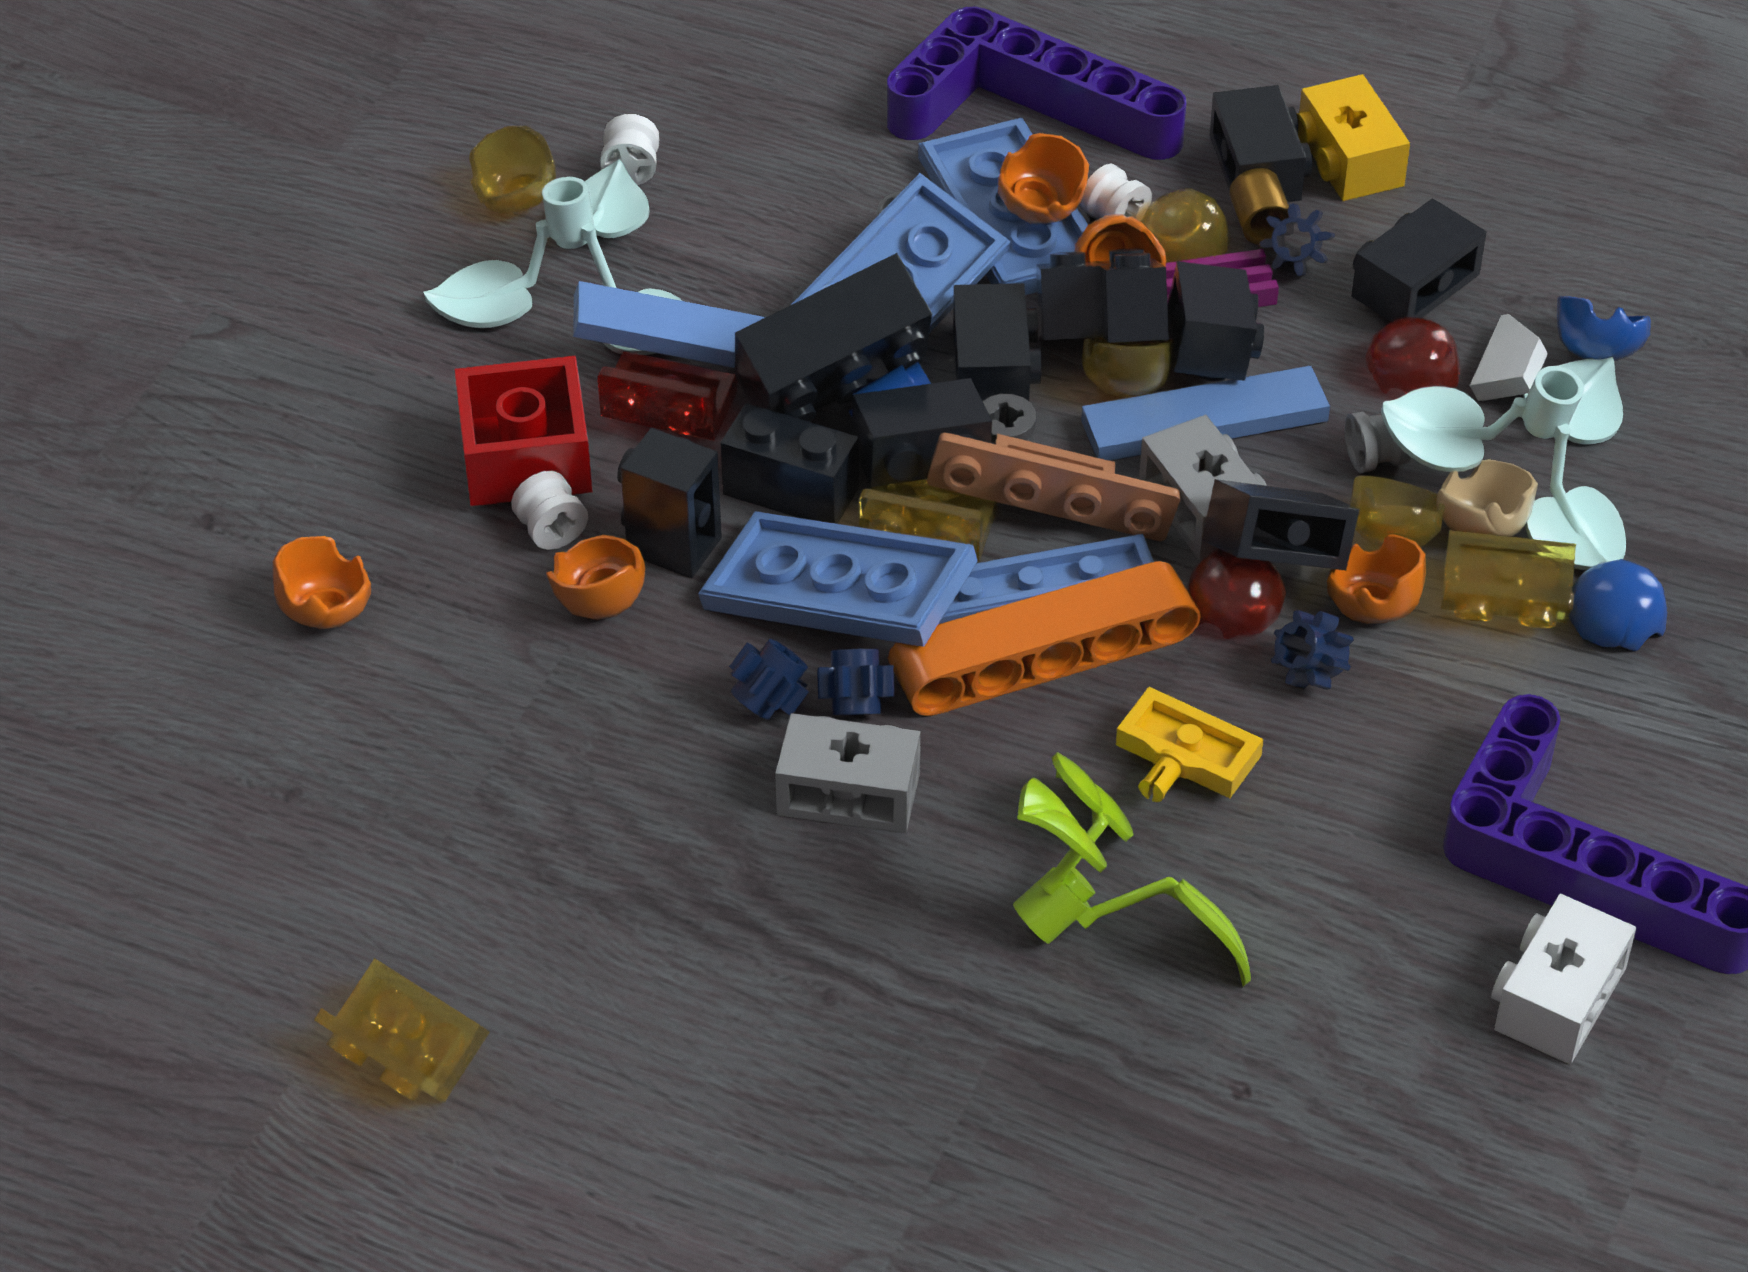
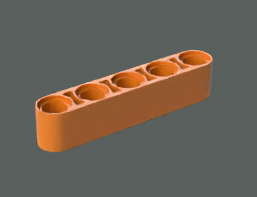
[888,561,1201,716]

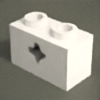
[1491,893,1636,1065]

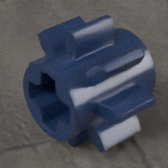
[1260,203,1335,276]
[1271,610,1354,690]
[729,639,809,720]
[817,649,894,715]

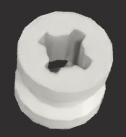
[600,114,659,185]
[1080,163,1152,222]
[511,471,588,550]

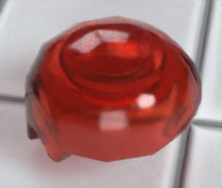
[1366,317,1461,394]
[1186,549,1286,639]

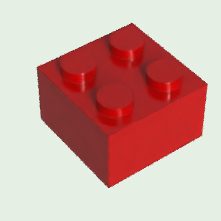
[454,356,593,506]

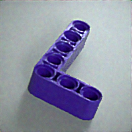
[887,7,1186,160]
[1443,694,1748,974]

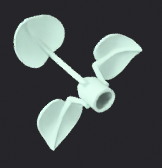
[424,159,682,356]
[1381,357,1626,571]

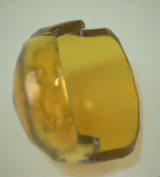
[469,126,556,214]
[1141,188,1231,263]
[1082,337,1175,398]
[1350,475,1445,548]

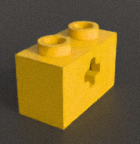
[1296,74,1410,201]

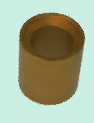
[1229,168,1289,245]

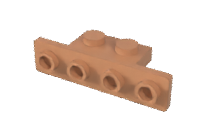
[927,433,1180,541]

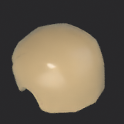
[1436,459,1538,542]

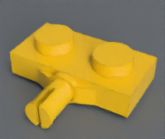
[1116,687,1263,802]

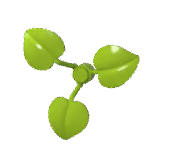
[1013,752,1251,987]

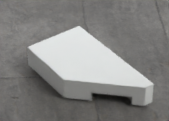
[1470,314,1548,401]

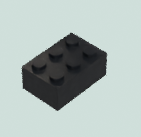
[734,253,932,422]

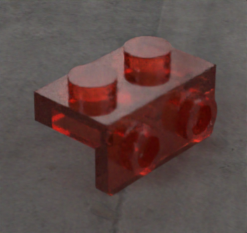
[597,351,737,441]

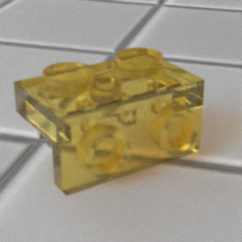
[859,480,997,563]
[1441,530,1576,628]
[314,958,490,1103]

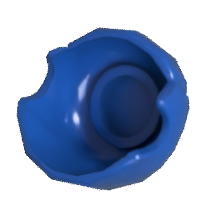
[1557,296,1651,361]
[1569,559,1667,651]

